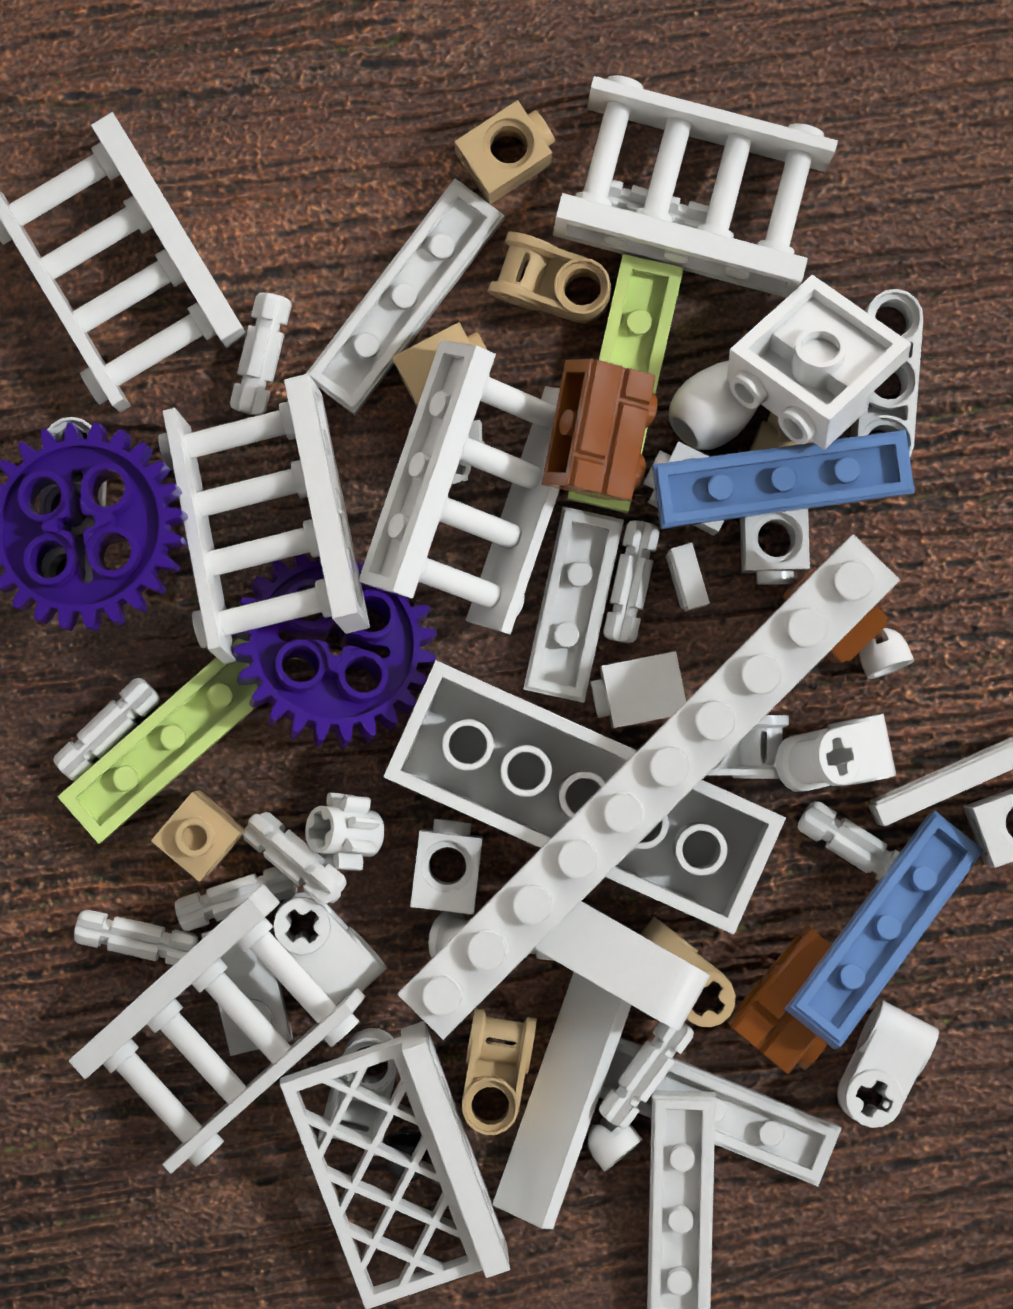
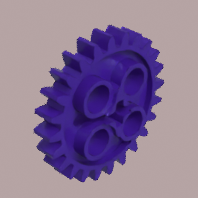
[0,422,188,631]
[232,554,436,748]

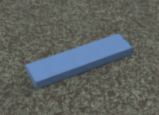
[652,430,915,529]
[784,811,984,1049]

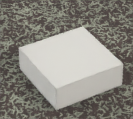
[665,543,710,612]

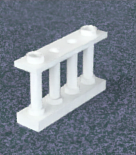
[553,75,838,298]
[0,112,247,412]
[358,340,560,634]
[158,374,370,664]
[69,884,366,1174]

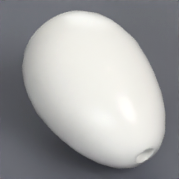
[668,361,758,450]

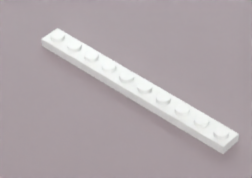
[397,534,900,1040]

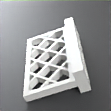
[280,1021,510,1309]

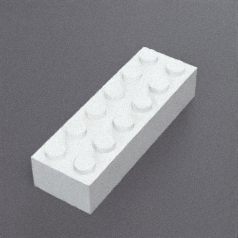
[383,661,786,935]

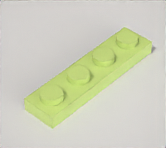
[567,254,684,513]
[58,638,289,844]

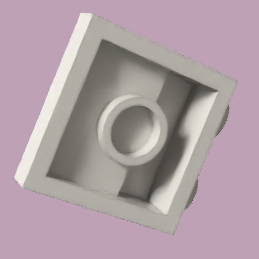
[727,275,911,450]

